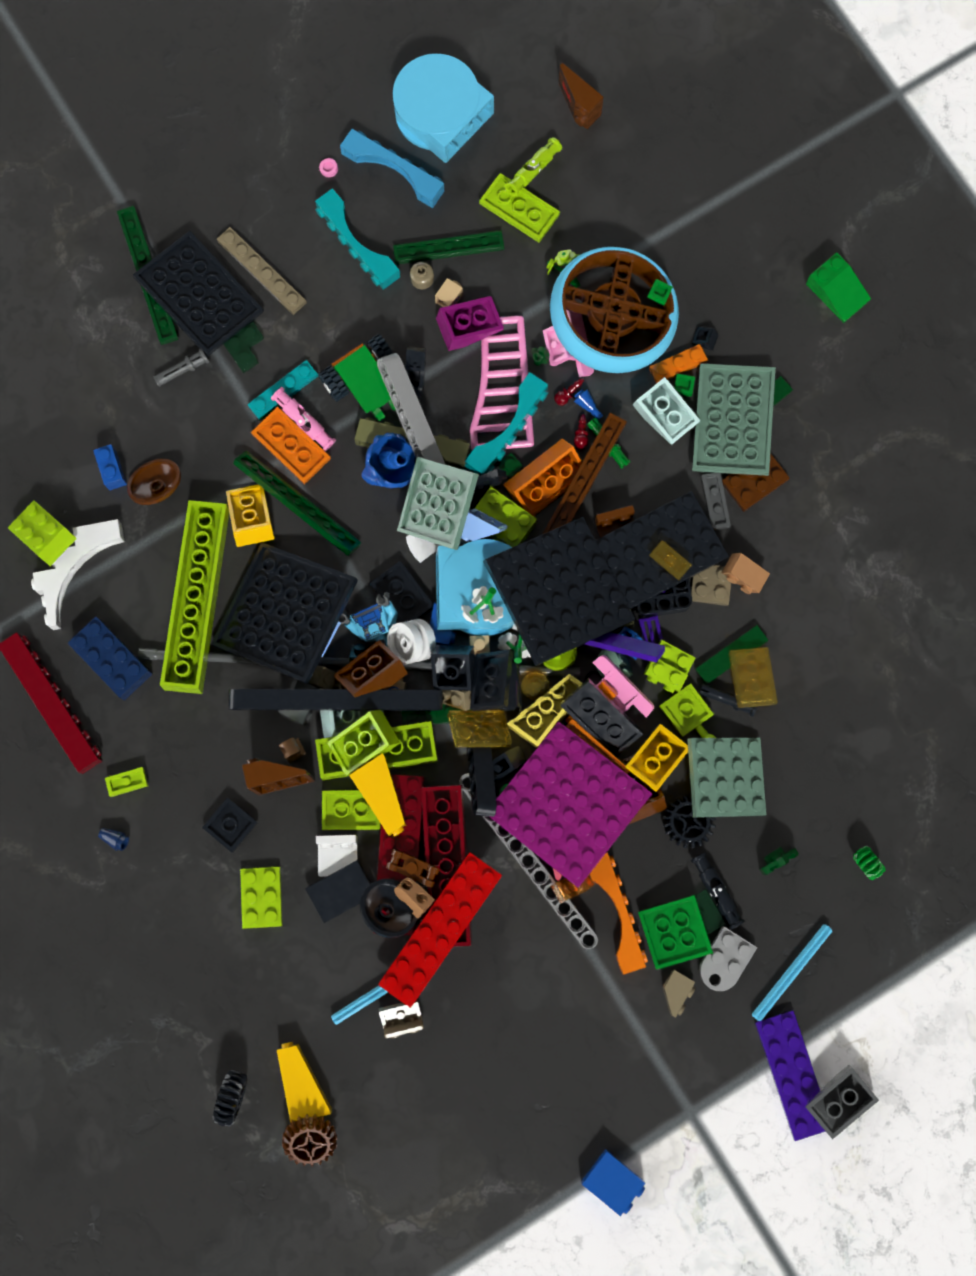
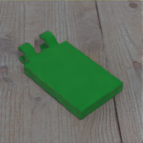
[334,345,396,421]

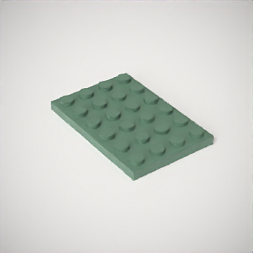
[692,364,776,476]

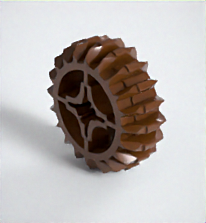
[282,1114,337,1167]

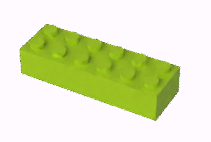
[315,721,438,780]

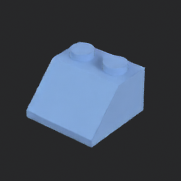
[461,508,508,542]

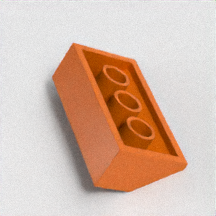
[504,439,582,516]

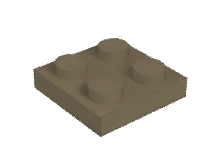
[691,565,731,606]

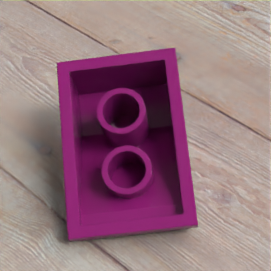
[436,296,504,351]

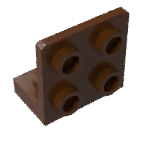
[595,505,635,538]

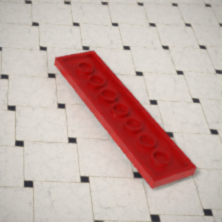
[378,852,502,1008]

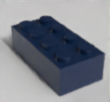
[68,617,152,701]

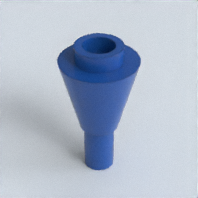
[574,389,603,420]

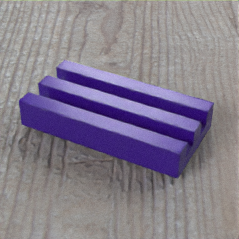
[638,615,663,644]

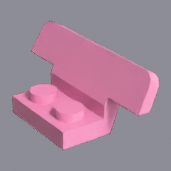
[543,310,594,377]
[592,655,654,718]

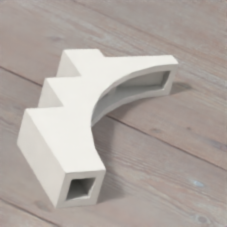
[31,519,125,630]

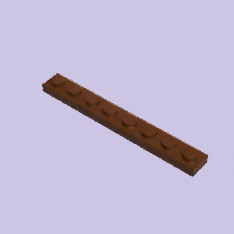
[543,413,627,534]

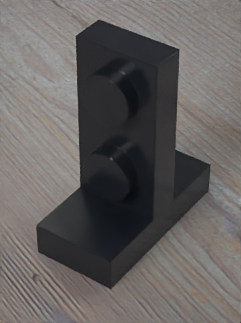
[462,469,507,508]

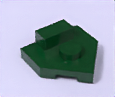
[759,847,799,875]

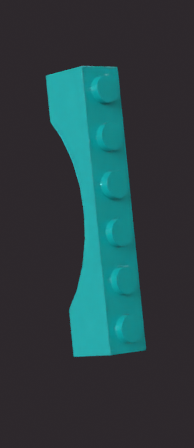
[315,188,400,290]
[465,372,549,476]

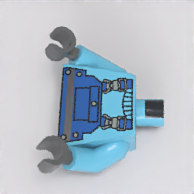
[339,592,398,647]

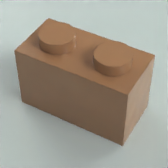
[721,553,770,594]

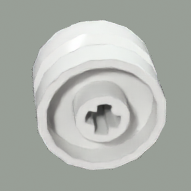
[387,619,436,665]

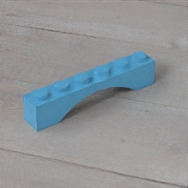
[340,129,444,208]

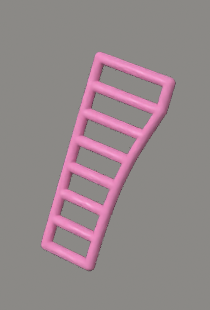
[470,316,534,451]

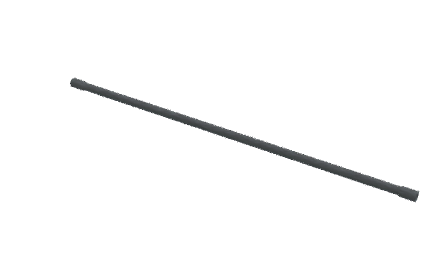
[138,648,580,678]

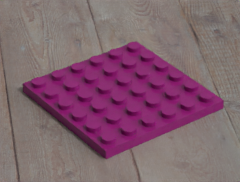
[490,722,652,888]

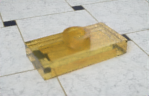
[649,540,692,580]

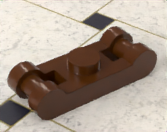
[386,848,440,888]

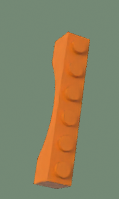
[589,852,648,975]

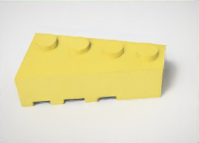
[507,674,583,748]

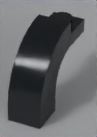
[405,346,426,405]

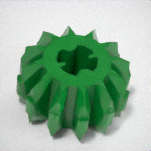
[853,846,886,880]

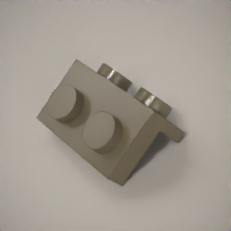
[379,999,424,1038]

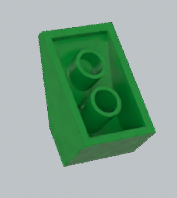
[806,253,871,323]

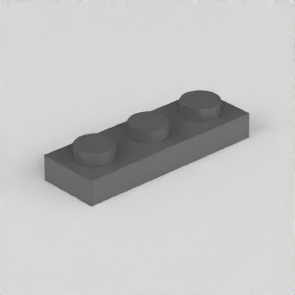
[701,473,731,530]

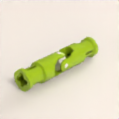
[505,137,562,197]

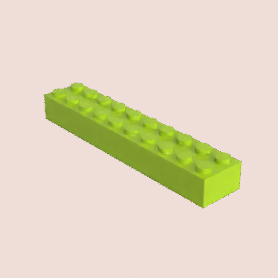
[160,500,230,694]

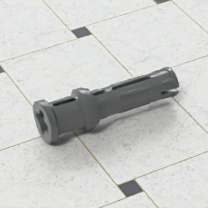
[153,349,210,387]

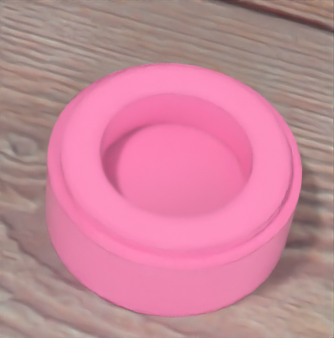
[319,158,338,177]

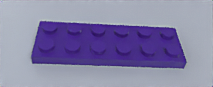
[755,1010,826,1141]

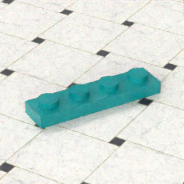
[247,360,318,421]

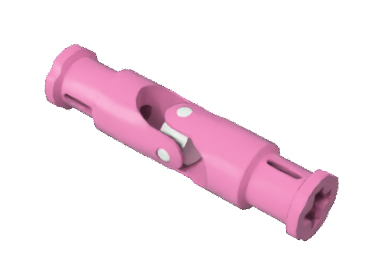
[271,387,336,451]

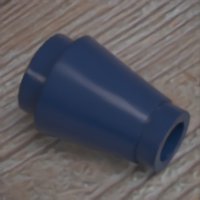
[98,827,129,851]

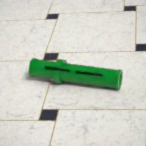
[587,418,630,469]

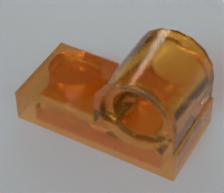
[550,876,595,904]

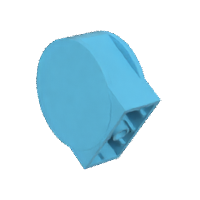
[393,54,494,163]
[436,539,514,636]

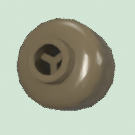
[410,262,434,290]

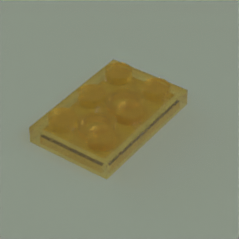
[729,647,778,708]
[447,710,512,747]

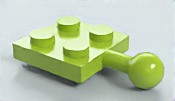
[659,684,716,738]

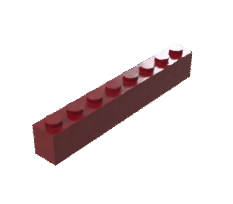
[0,632,102,774]

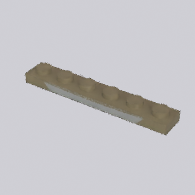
[217,227,306,315]

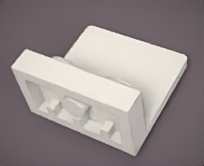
[316,835,358,877]

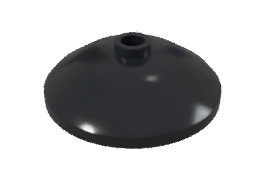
[360,879,417,938]

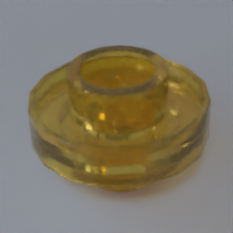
[521,671,550,700]

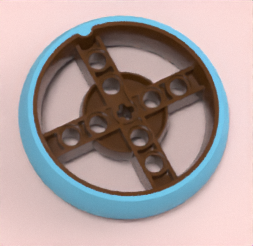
[550,247,679,373]

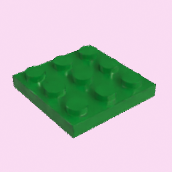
[638,895,714,970]

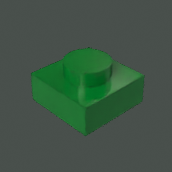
[647,279,673,305]
[674,374,695,397]

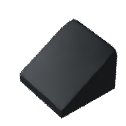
[692,327,718,350]

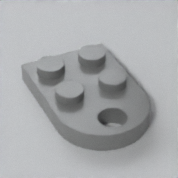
[699,926,757,991]

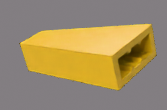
[349,753,406,837]
[277,1042,332,1122]

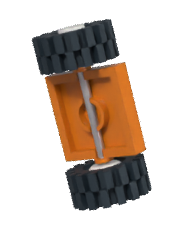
[318,334,394,402]

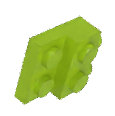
[643,640,695,693]

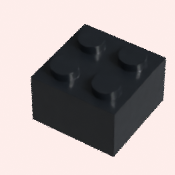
[431,645,475,691]

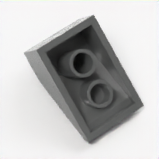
[805,1065,879,1140]

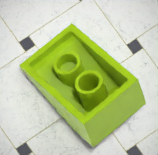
[327,710,400,776]

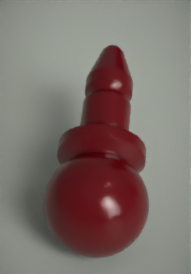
[554,378,584,406]
[573,414,588,449]

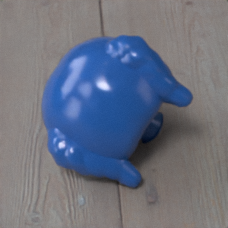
[361,433,415,489]

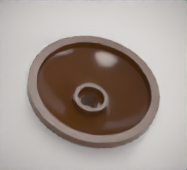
[127,459,181,505]

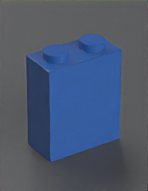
[581,1149,646,1217]

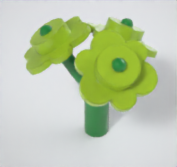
[546,250,580,288]

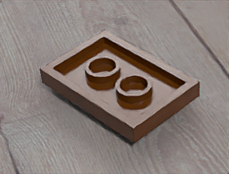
[722,453,790,512]

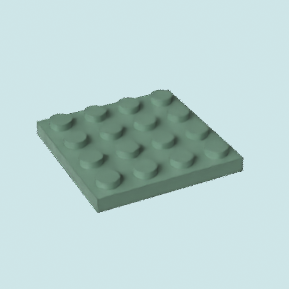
[397,457,479,550]
[687,738,766,818]

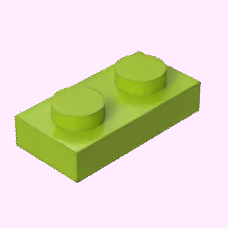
[105,767,149,797]

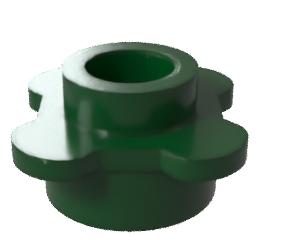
[531,346,550,366]

